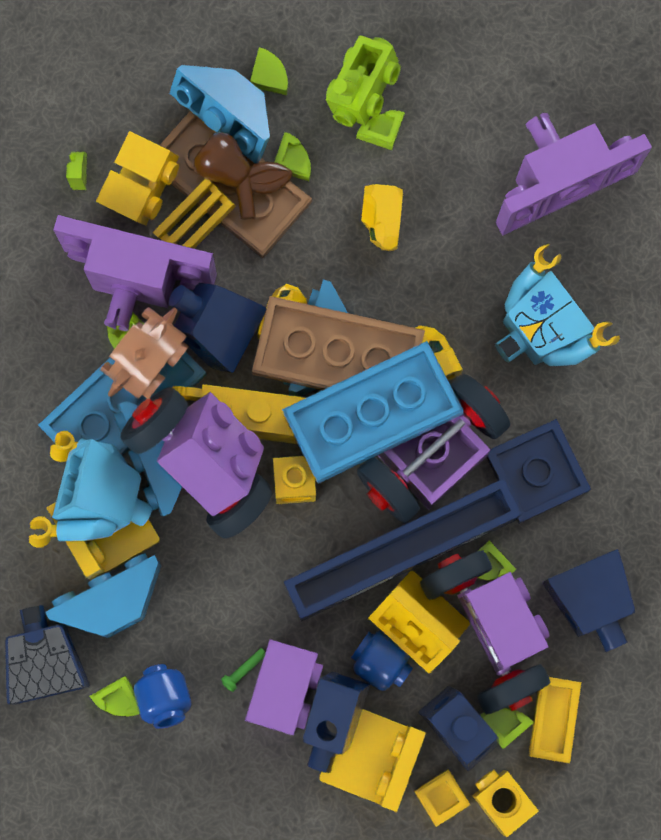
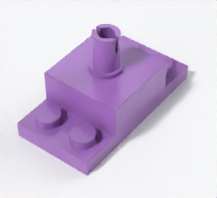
[496,113,652,236]
[54,215,217,331]

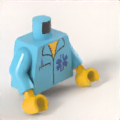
[495,244,620,366]
[29,431,152,548]

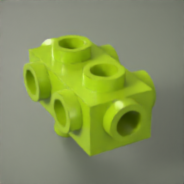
[326,35,401,127]

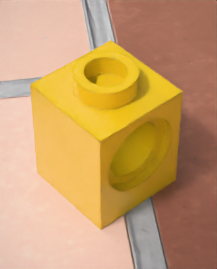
[273,456,316,504]
[472,769,539,837]

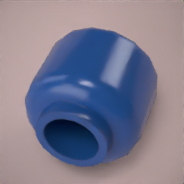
[351,630,413,691]
[134,664,191,729]

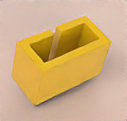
[96,131,180,226]

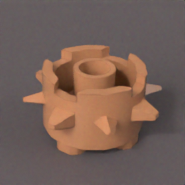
[100,307,189,399]

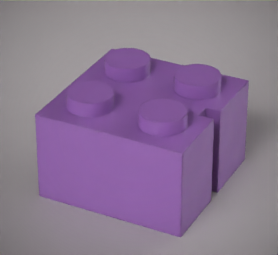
[245,639,323,735]

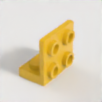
[46,502,160,581]
[368,571,470,673]
[319,709,426,812]

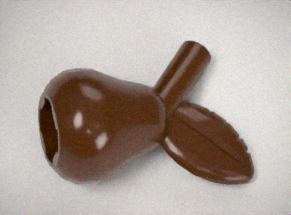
[194,132,292,219]

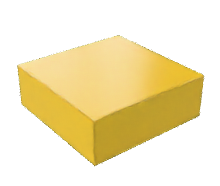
[414,769,470,827]

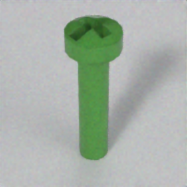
[221,648,266,692]

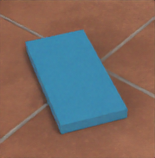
[282,341,464,484]
[38,351,207,455]

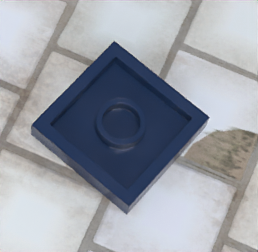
[486,419,591,524]

